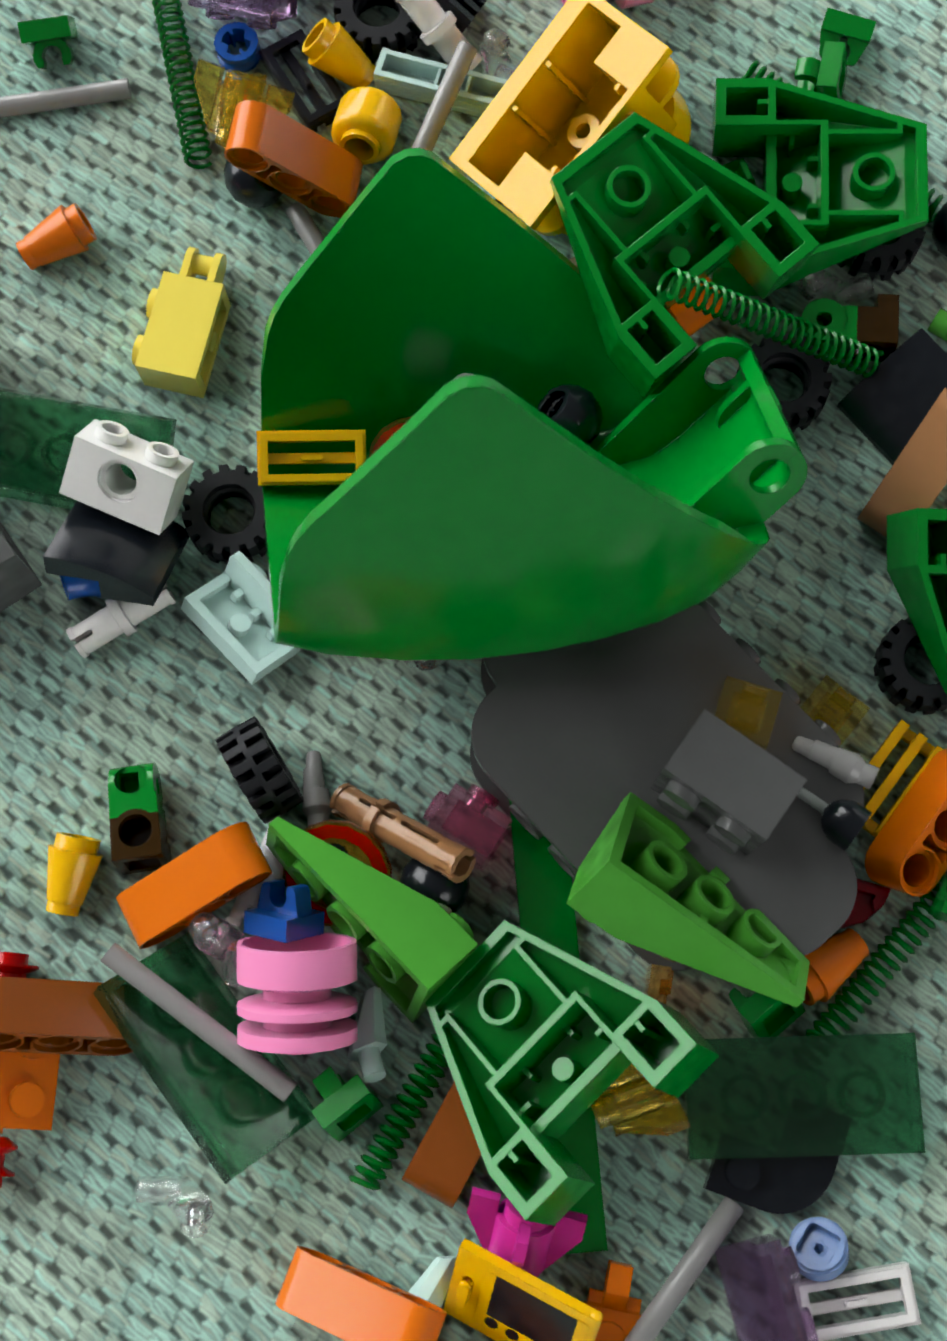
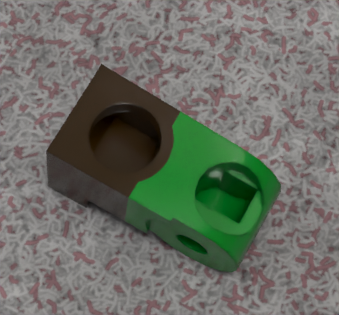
[796,294,899,362]
[108,762,172,875]

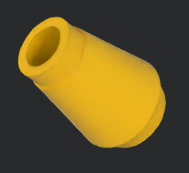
[301,18,376,88]
[46,832,103,917]

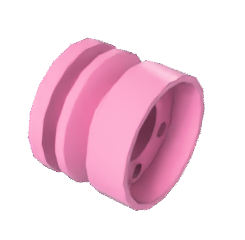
[237,932,358,1055]

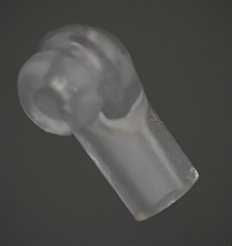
[478,28,517,80]
[189,912,246,987]

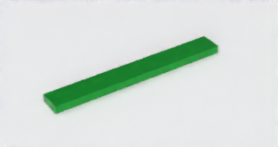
[509,799,608,1254]

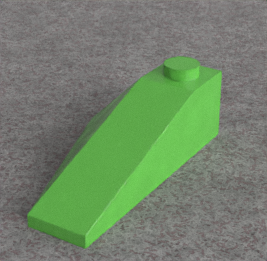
[566,792,810,1008]
[266,816,478,1023]

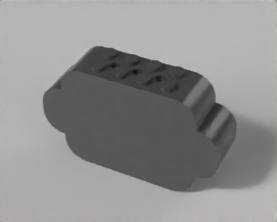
[470,601,864,971]

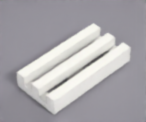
[791,1261,921,1341]

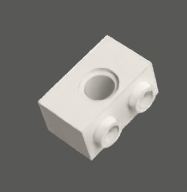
[59,419,194,535]

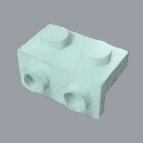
[181,551,300,685]

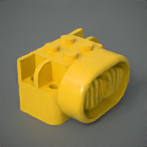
[449,0,691,236]

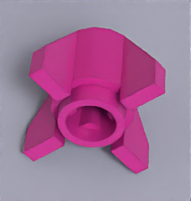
[467,1187,588,1277]

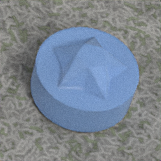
[789,1217,849,1282]

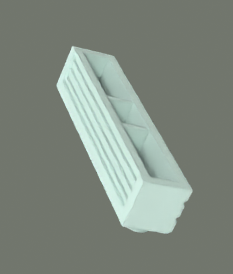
[373,47,507,117]

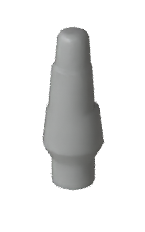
[792,736,880,790]
[302,751,332,830]

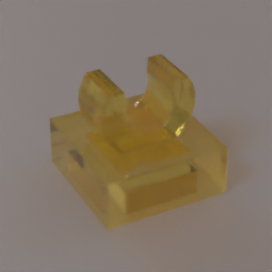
[714,675,783,750]
[800,675,870,747]

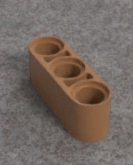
[857,387,947,538]

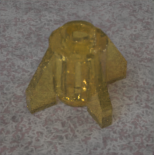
[194,59,295,148]
[591,1064,690,1137]

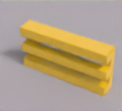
[256,430,366,487]
[862,719,943,838]

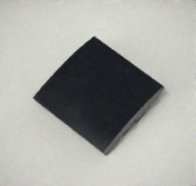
[837,328,947,465]
[43,501,189,606]

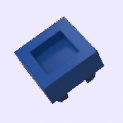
[243,879,325,943]

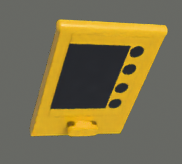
[443,1238,603,1341]

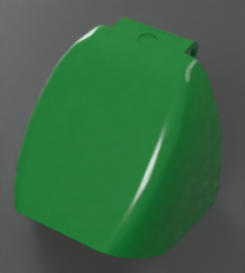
[261,148,808,660]

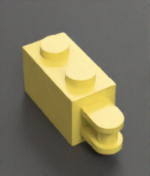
[132,247,231,398]

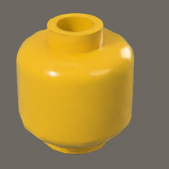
[331,86,402,165]

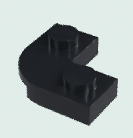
[703,1098,851,1214]

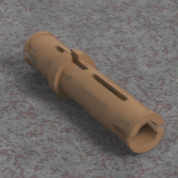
[330,783,476,883]

